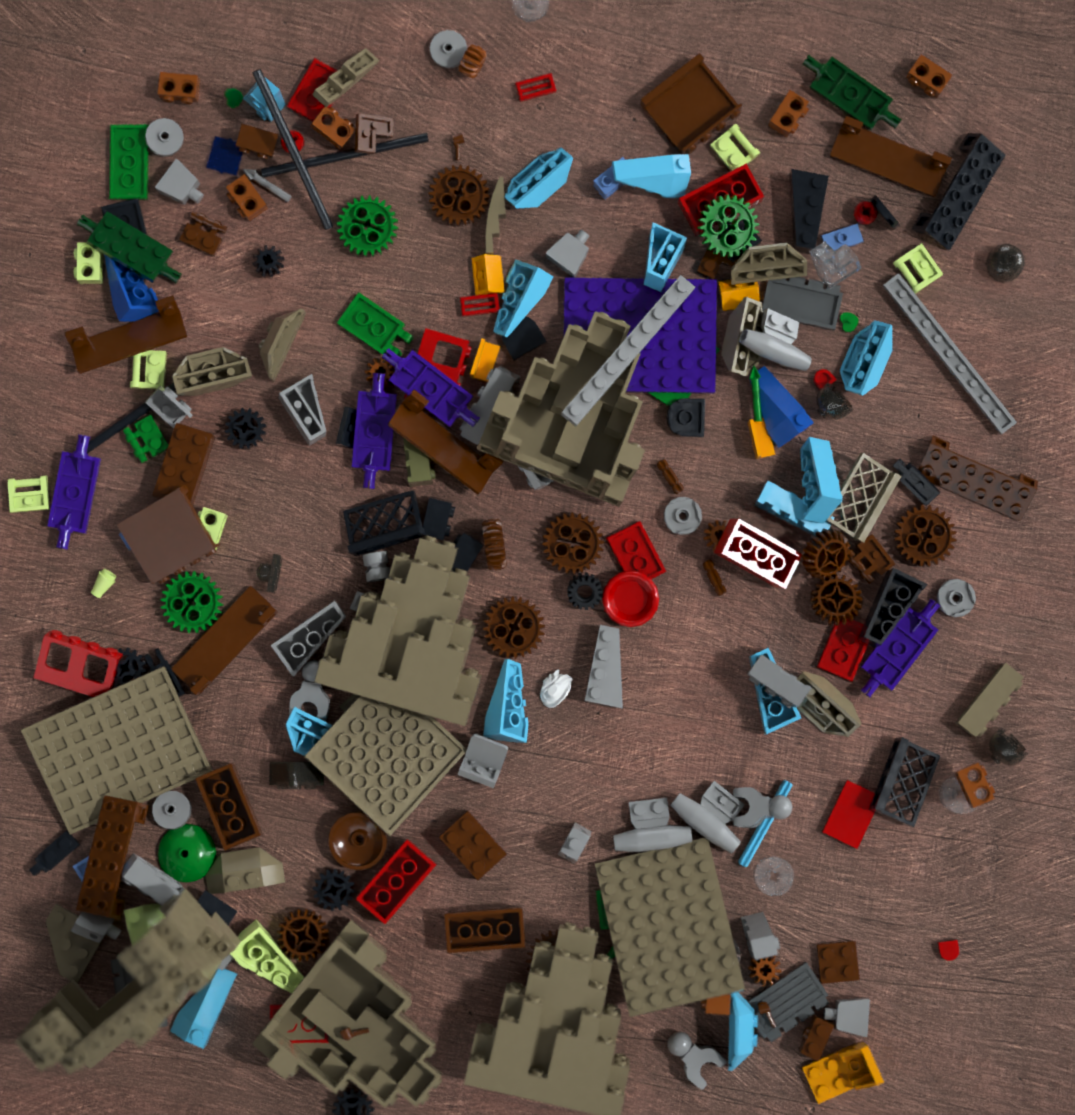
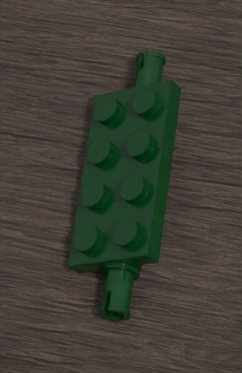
[802,55,902,131]
[77,211,182,284]

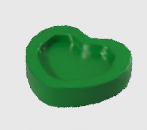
[224,88,243,108]
[839,312,859,333]

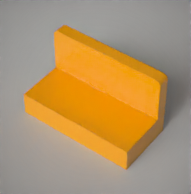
[471,254,505,295]
[718,280,760,311]
[470,338,500,383]
[748,418,775,459]

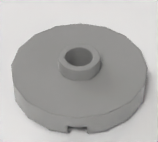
[430,30,467,69]
[145,118,184,157]
[664,497,702,535]
[937,579,976,617]
[152,791,192,830]

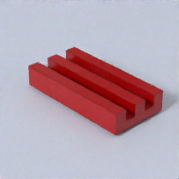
[515,73,557,102]
[460,293,500,317]

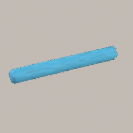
[738,780,792,867]

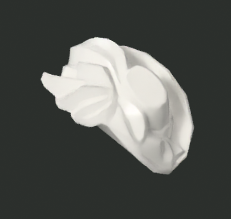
[540,670,573,708]

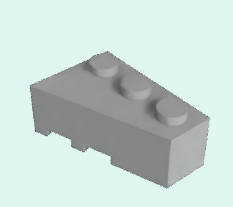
[279,374,326,446]
[747,654,812,708]
[122,853,184,906]
[741,912,780,960]

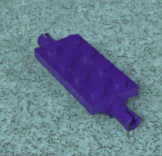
[382,348,480,427]
[352,373,397,489]
[47,434,101,550]
[860,599,940,698]

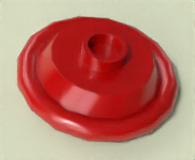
[602,570,660,627]

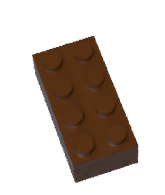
[152,423,216,506]
[195,763,263,851]
[444,906,526,953]

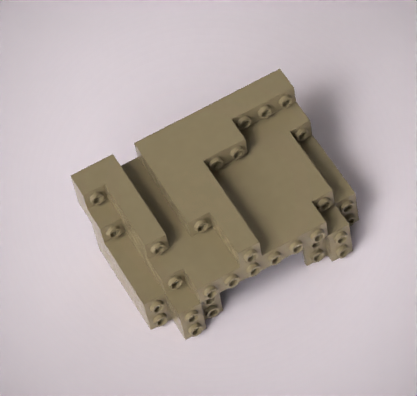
[14,888,241,1074]

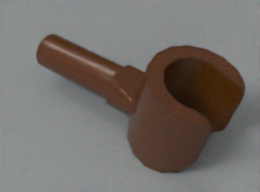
[453,133,465,161]
[757,1002,776,1028]
[340,1027,369,1040]

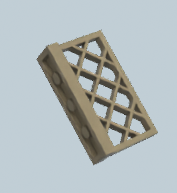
[826,452,901,543]

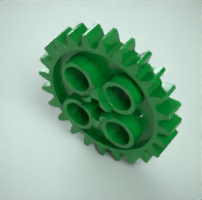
[337,195,399,257]
[697,195,759,257]
[160,571,224,634]

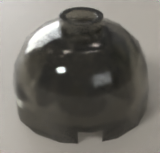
[986,244,1025,282]
[816,382,854,420]
[989,727,1028,766]

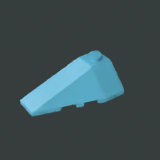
[612,154,691,198]
[493,259,553,337]
[483,659,529,743]
[170,969,237,1049]

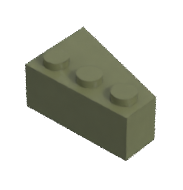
[403,438,436,487]

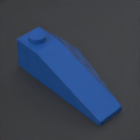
[104,254,159,322]
[750,366,814,449]

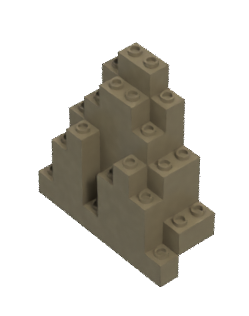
[477,311,645,507]
[315,535,482,726]
[252,919,442,1108]
[464,922,630,1115]

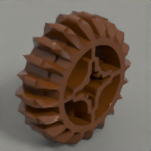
[482,519,507,571]
[801,528,851,580]
[810,574,863,626]
[277,909,329,962]

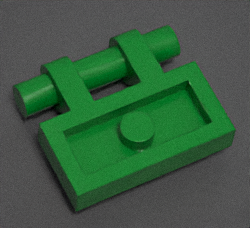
[123,415,169,464]

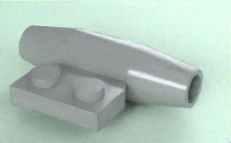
[739,308,812,371]
[671,781,744,854]
[613,798,692,852]

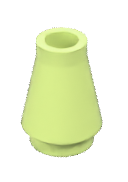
[91,569,116,598]

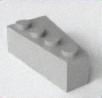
[271,600,346,677]

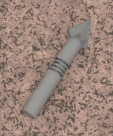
[243,169,292,202]

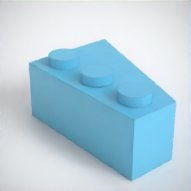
[243,78,285,122]
[644,222,687,292]

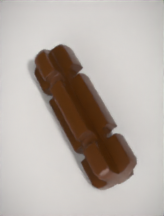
[657,459,684,494]
[702,559,727,596]

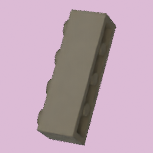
[955,663,1024,738]

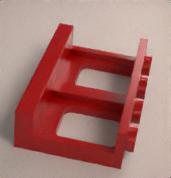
[403,328,472,400]
[34,630,123,697]

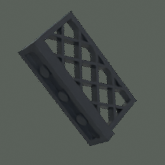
[343,490,426,556]
[869,737,940,827]

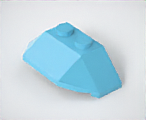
[505,147,573,208]
[840,320,892,396]
[286,707,332,756]
[728,992,758,1071]

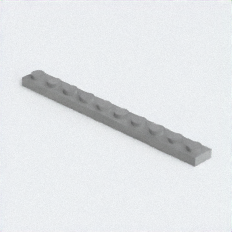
[883,273,1017,435]
[561,275,695,427]

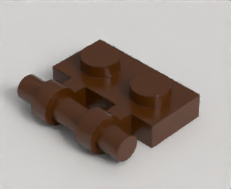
[179,211,228,257]
[847,534,895,584]

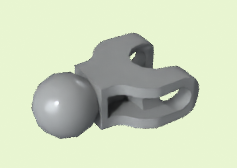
[289,660,330,721]
[733,787,793,828]
[667,1032,727,1090]

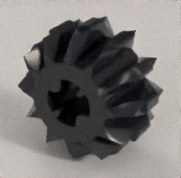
[252,245,285,278]

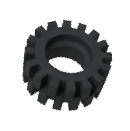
[567,572,602,610]

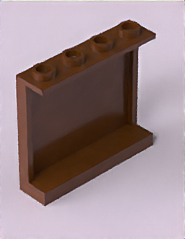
[640,53,742,155]
[117,485,220,584]

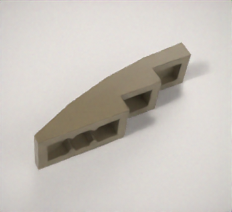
[313,48,379,107]
[486,177,506,255]

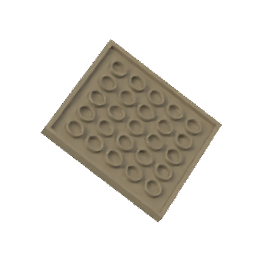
[304,696,467,836]

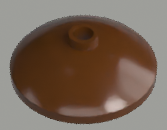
[329,812,387,870]

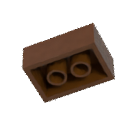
[439,810,507,880]

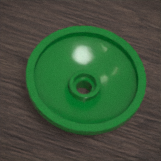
[158,824,216,882]

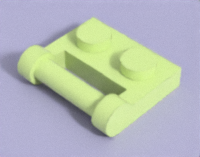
[710,124,760,171]
[893,243,943,294]
[130,350,167,389]
[8,475,50,513]

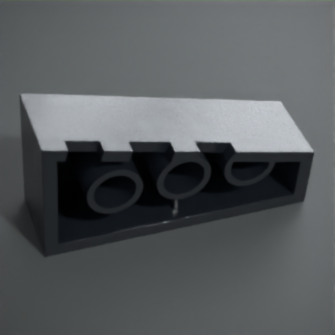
[789,169,829,254]
[857,568,928,648]

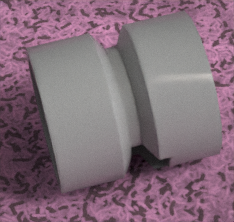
[362,551,390,582]

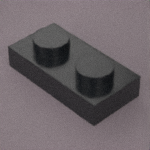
[335,407,357,449]

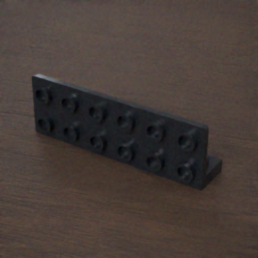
[912,133,1005,250]

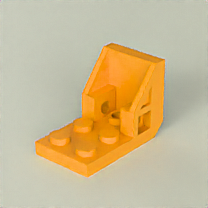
[802,1041,884,1104]

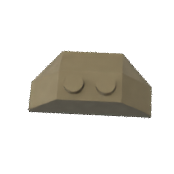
[731,243,807,285]
[721,297,763,376]
[259,309,306,382]
[172,347,252,396]
[797,671,862,737]
[206,847,285,894]

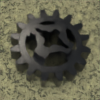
[225,408,267,450]
[104,648,147,687]
[313,868,355,911]
[332,1088,375,1115]

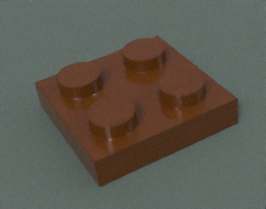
[816,941,860,984]

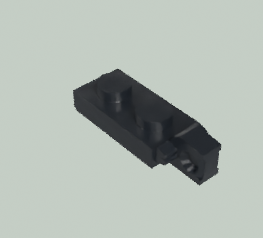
[893,458,940,506]
[29,830,80,876]

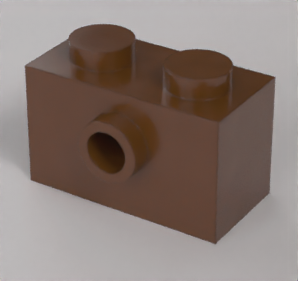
[236,124,279,160]
[798,1015,835,1061]

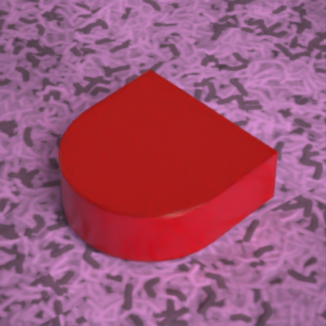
[813,369,837,392]
[937,939,959,961]

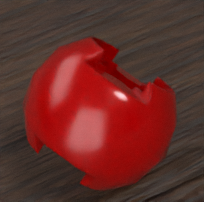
[281,130,305,153]
[854,201,878,225]

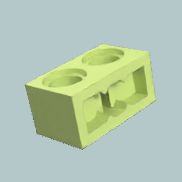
[74,242,103,284]
[198,507,228,550]

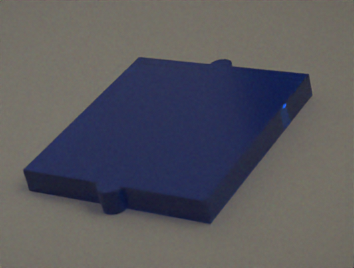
[206,136,243,176]

